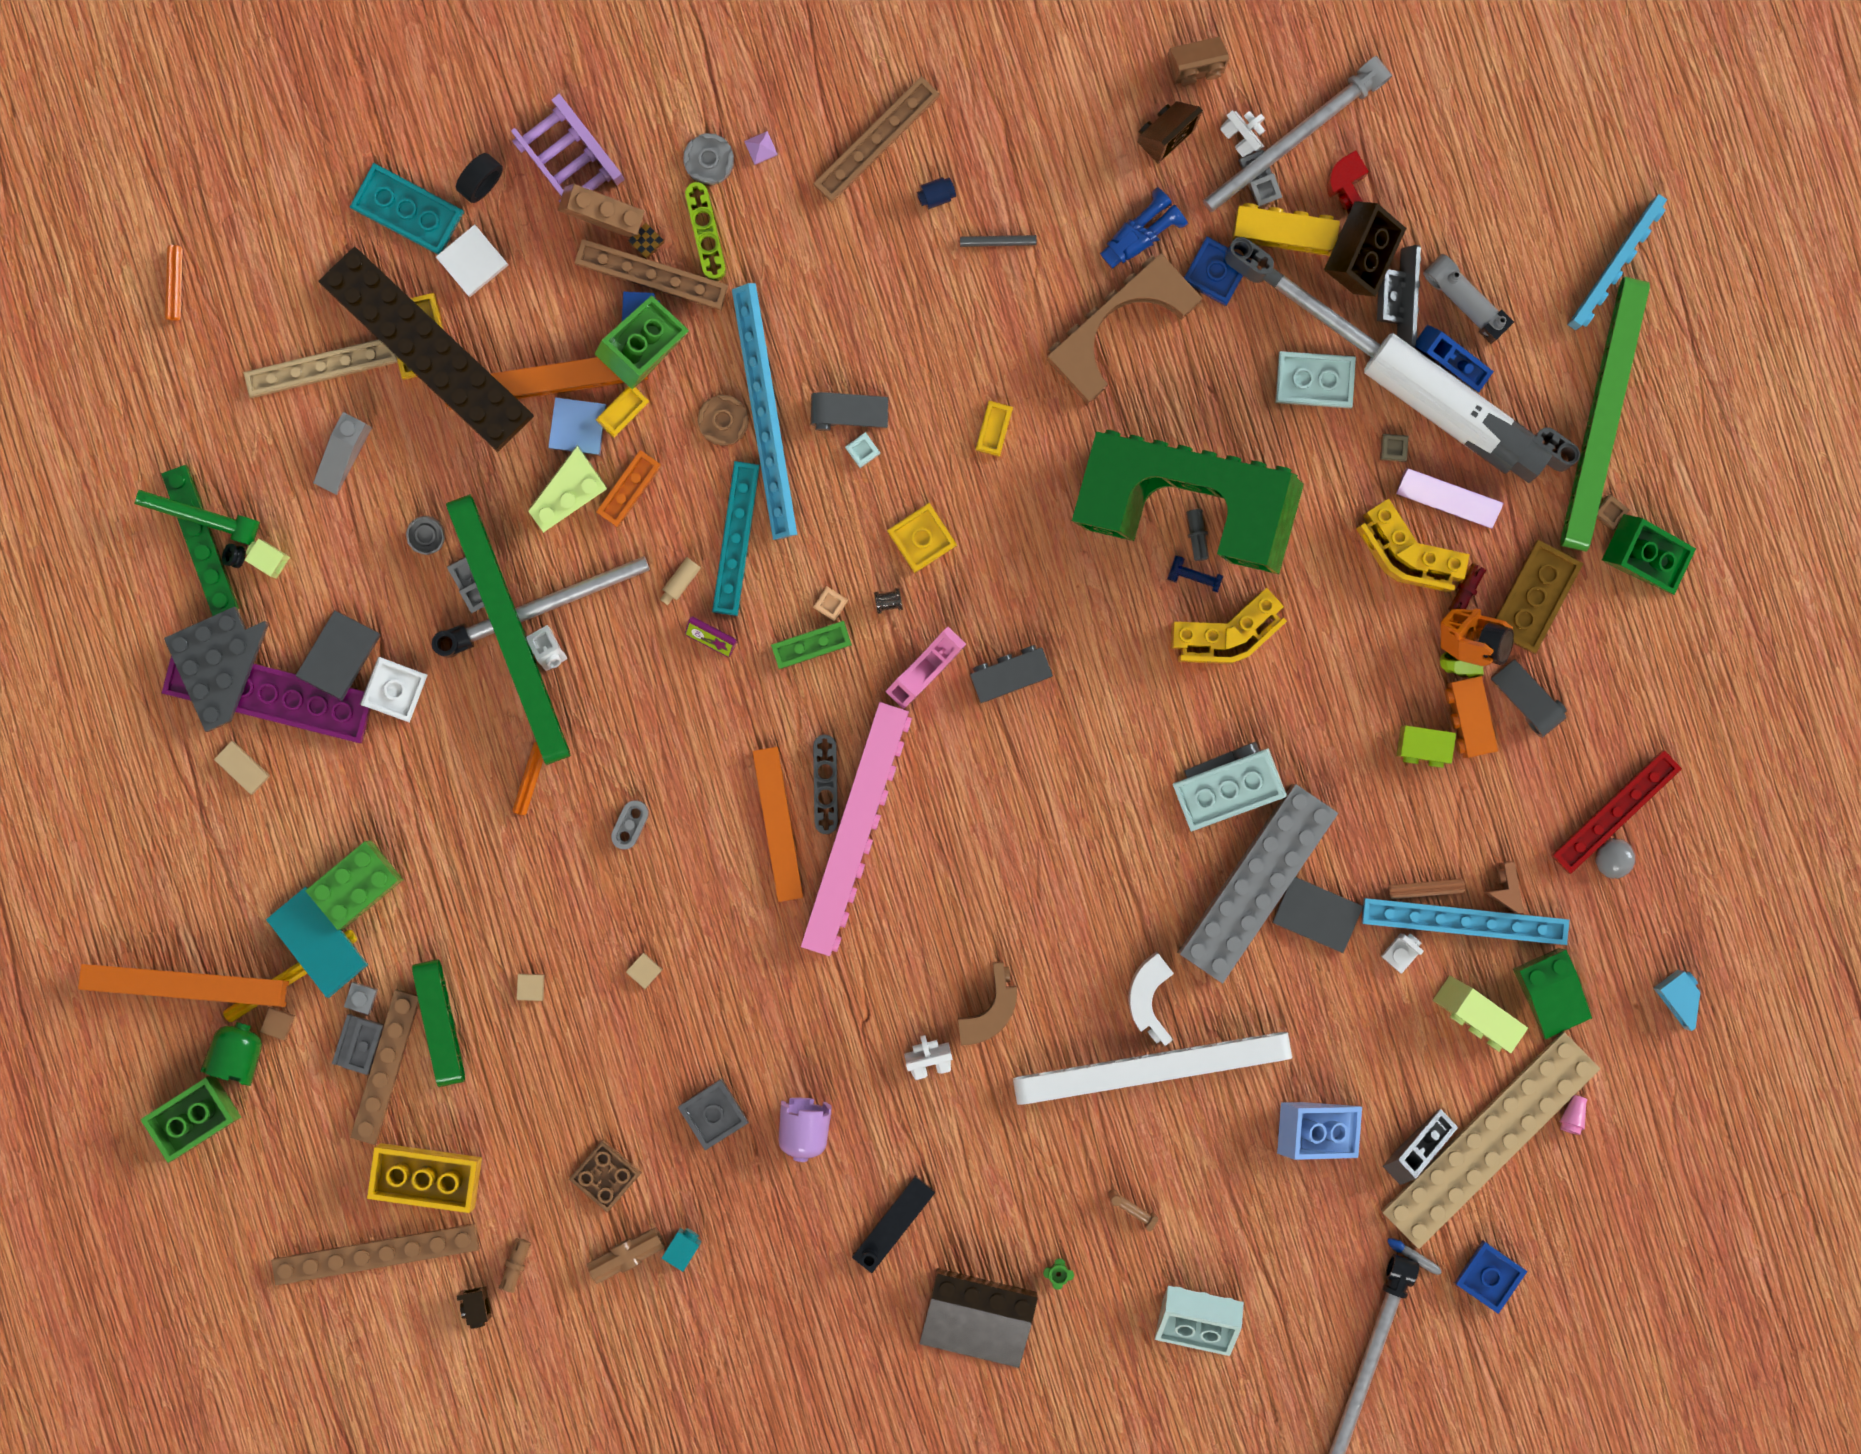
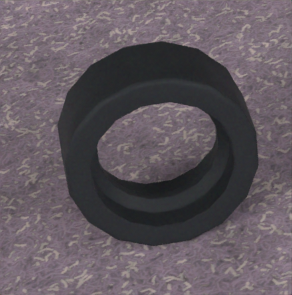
[456,153,503,203]

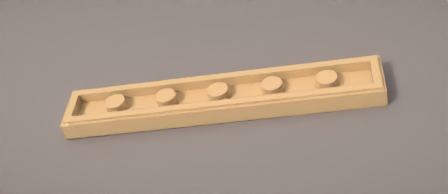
[243,340,398,398]

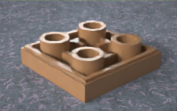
[569,1139,642,1213]

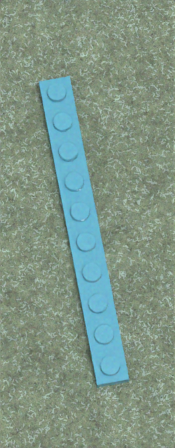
[732,283,797,540]

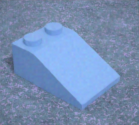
[1277,1102,1362,1160]

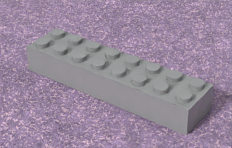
[1177,784,1338,984]

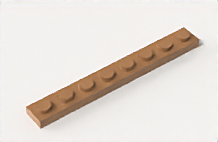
[271,1223,480,1286]

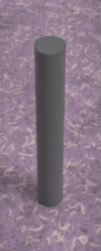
[960,235,1037,247]

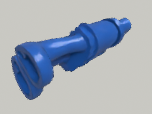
[1100,187,1188,269]

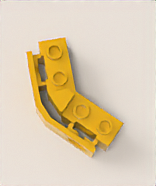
[1356,499,1470,593]
[1171,588,1287,664]

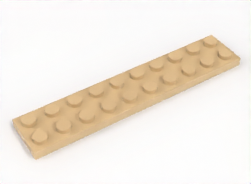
[1381,1032,1600,1249]

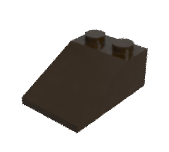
[1137,101,1203,164]

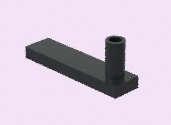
[852,1175,935,1273]

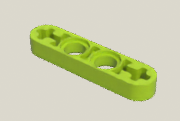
[685,182,726,281]

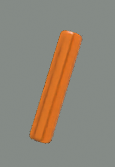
[165,245,183,321]
[512,741,543,816]

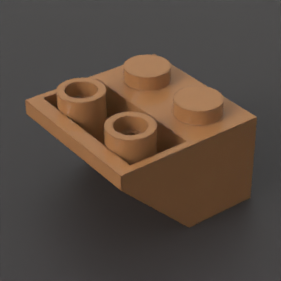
[1168,37,1229,86]

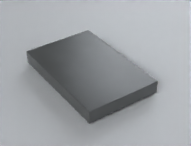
[296,610,381,701]
[1272,877,1363,953]

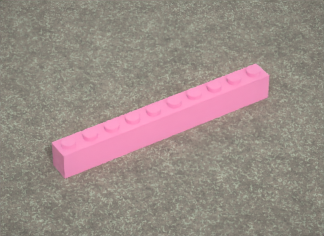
[801,702,912,956]

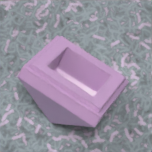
[744,131,778,165]

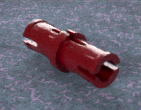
[1448,563,1486,611]

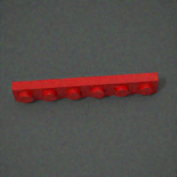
[1551,750,1682,874]

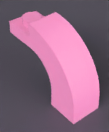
[886,627,966,709]

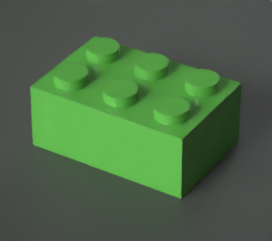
[305,841,404,930]
[140,1076,241,1163]

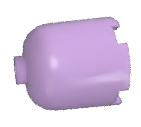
[779,1098,832,1162]

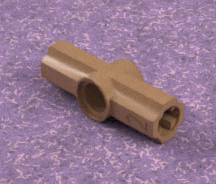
[587,1227,666,1284]

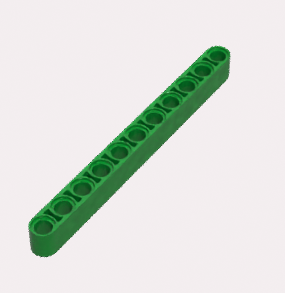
[446,494,571,765]

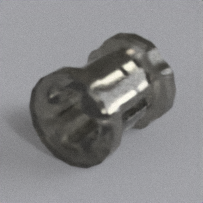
[874,588,903,614]

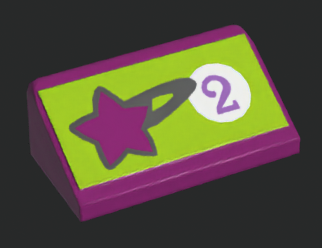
[685,616,738,657]

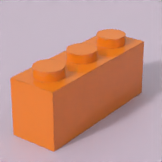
[1445,676,1498,758]

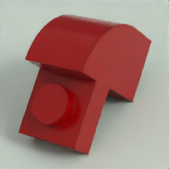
[1327,150,1369,211]

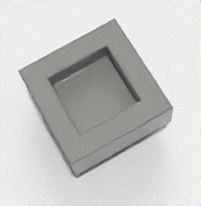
[344,982,378,1015]

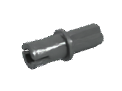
[1186,509,1209,561]

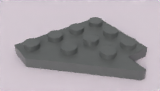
[164,607,269,732]

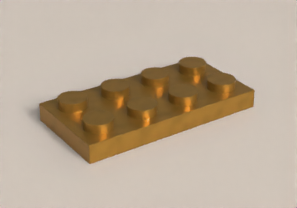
[1495,540,1584,654]

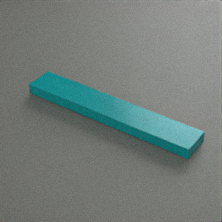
[712,461,760,616]

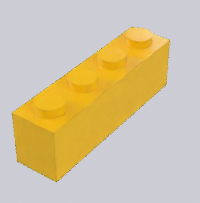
[1232,203,1340,256]

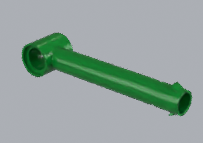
[134,490,260,545]

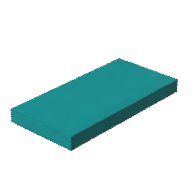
[350,163,464,255]
[266,886,368,998]

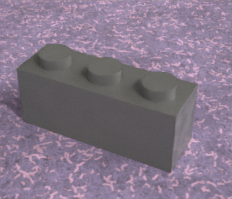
[970,645,1053,704]

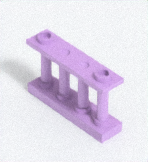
[511,94,625,203]

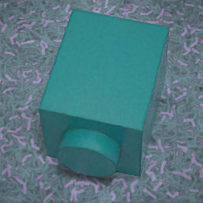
[661,1228,702,1272]

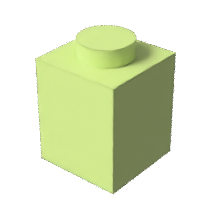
[245,539,290,579]

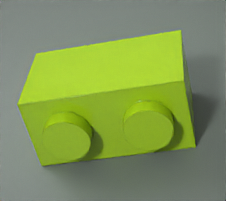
[1396,725,1456,768]

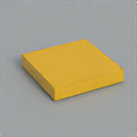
[887,503,957,573]

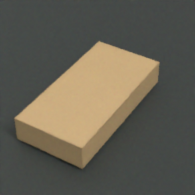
[214,741,270,795]

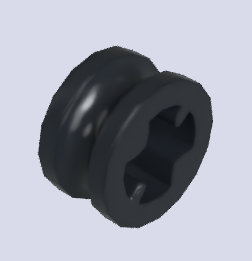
[222,543,246,568]

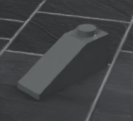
[1383,1109,1458,1185]

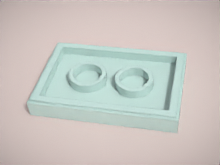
[1275,351,1356,408]

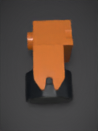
[1441,609,1514,666]

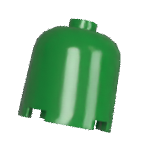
[200,1022,262,1086]

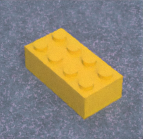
[367,1143,482,1213]

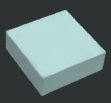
[845,432,881,468]

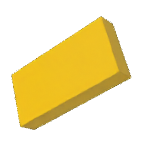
[596,386,650,438]
[975,401,1013,457]

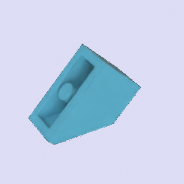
[1653,970,1700,1031]

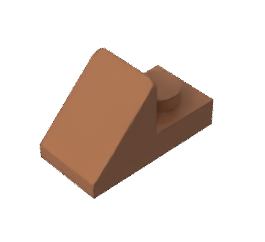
[1484,861,1524,913]

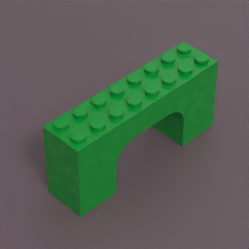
[1072,430,1304,574]

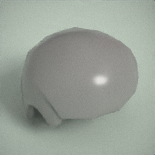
[406,516,446,555]
[1595,838,1635,879]

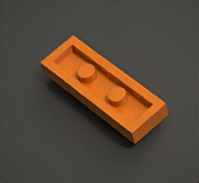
[596,450,662,528]

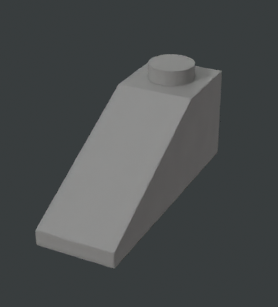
[313,412,372,495]

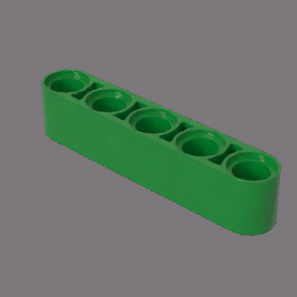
[412,959,465,1087]

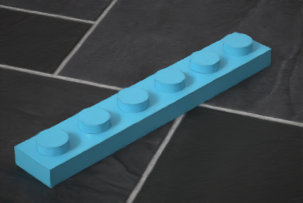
[1567,194,1667,330]

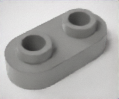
[611,801,649,849]

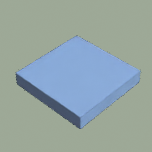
[548,397,607,456]

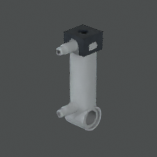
[1423,254,1514,344]

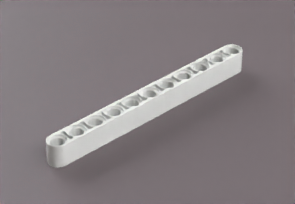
[1013,1032,1292,1105]

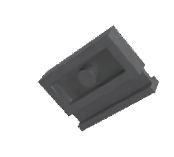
[332,1014,384,1075]

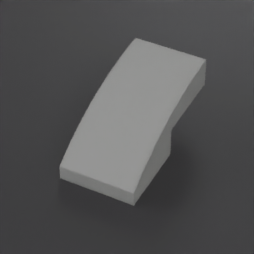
[1238,150,1282,207]
[447,557,485,613]

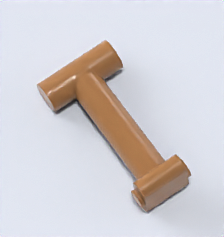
[1108,1190,1158,1231]

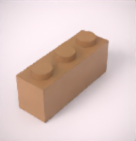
[558,184,645,237]

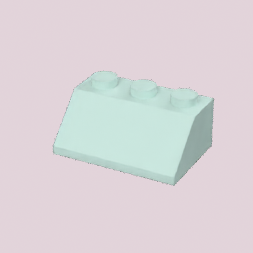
[1155,1286,1244,1356]

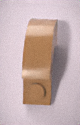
[958,961,1017,1046]

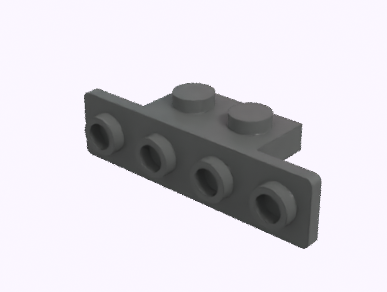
[1377,245,1421,347]

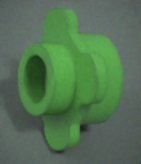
[1043,1258,1074,1290]

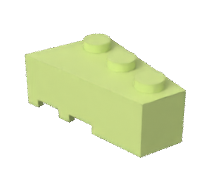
[528,445,607,533]
[1432,975,1528,1053]

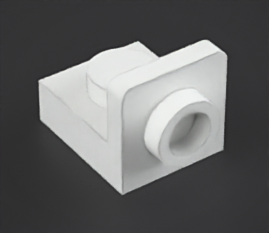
[526,625,567,671]
[1381,933,1424,974]

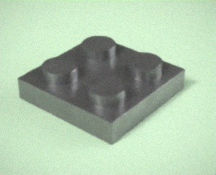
[678,1079,749,1150]

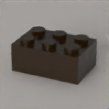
[1324,201,1407,297]

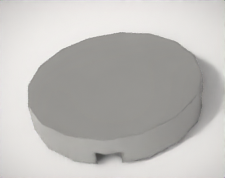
[683,133,734,185]

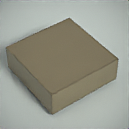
[1380,434,1409,462]

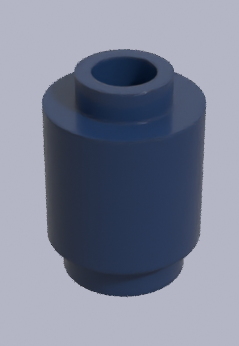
[917,177,956,210]

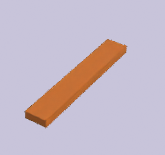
[752,747,804,902]

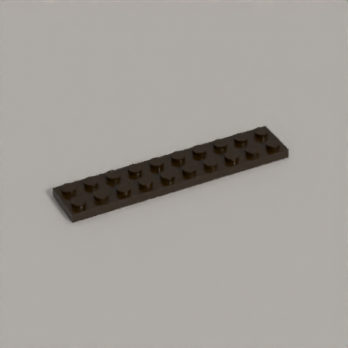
[318,246,534,453]

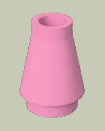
[1559,1095,1587,1135]

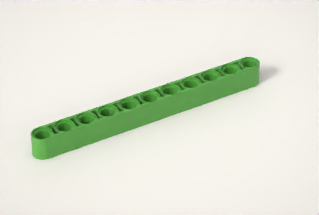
[1560,276,1650,552]

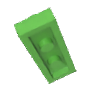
[771,621,852,670]

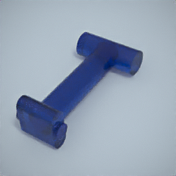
[1167,555,1223,593]

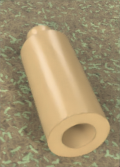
[660,557,701,605]

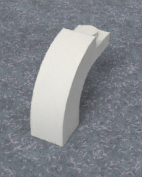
[1128,952,1174,1046]

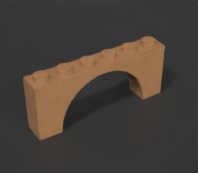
[1047,253,1203,405]

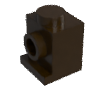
[457,1286,492,1329]

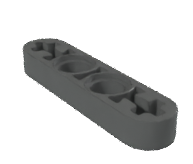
[813,735,838,834]

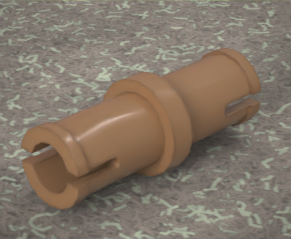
[499,1238,531,1293]

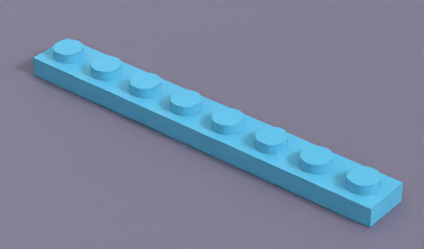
[1361,898,1570,945]

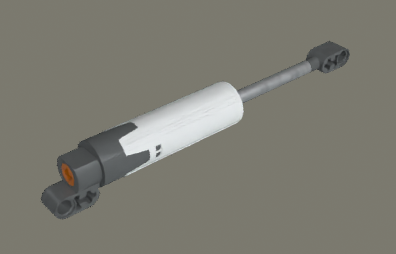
[1225,237,1580,483]

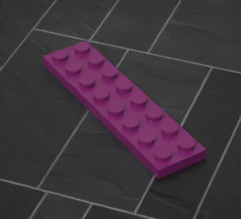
[162,656,371,743]

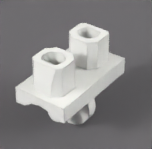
[1220,110,1265,157]
[904,1035,953,1080]

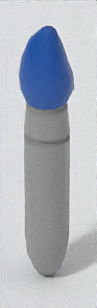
[1387,1238,1442,1275]

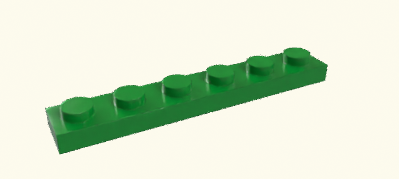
[161,465,239,616]

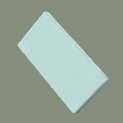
[1173,748,1287,832]

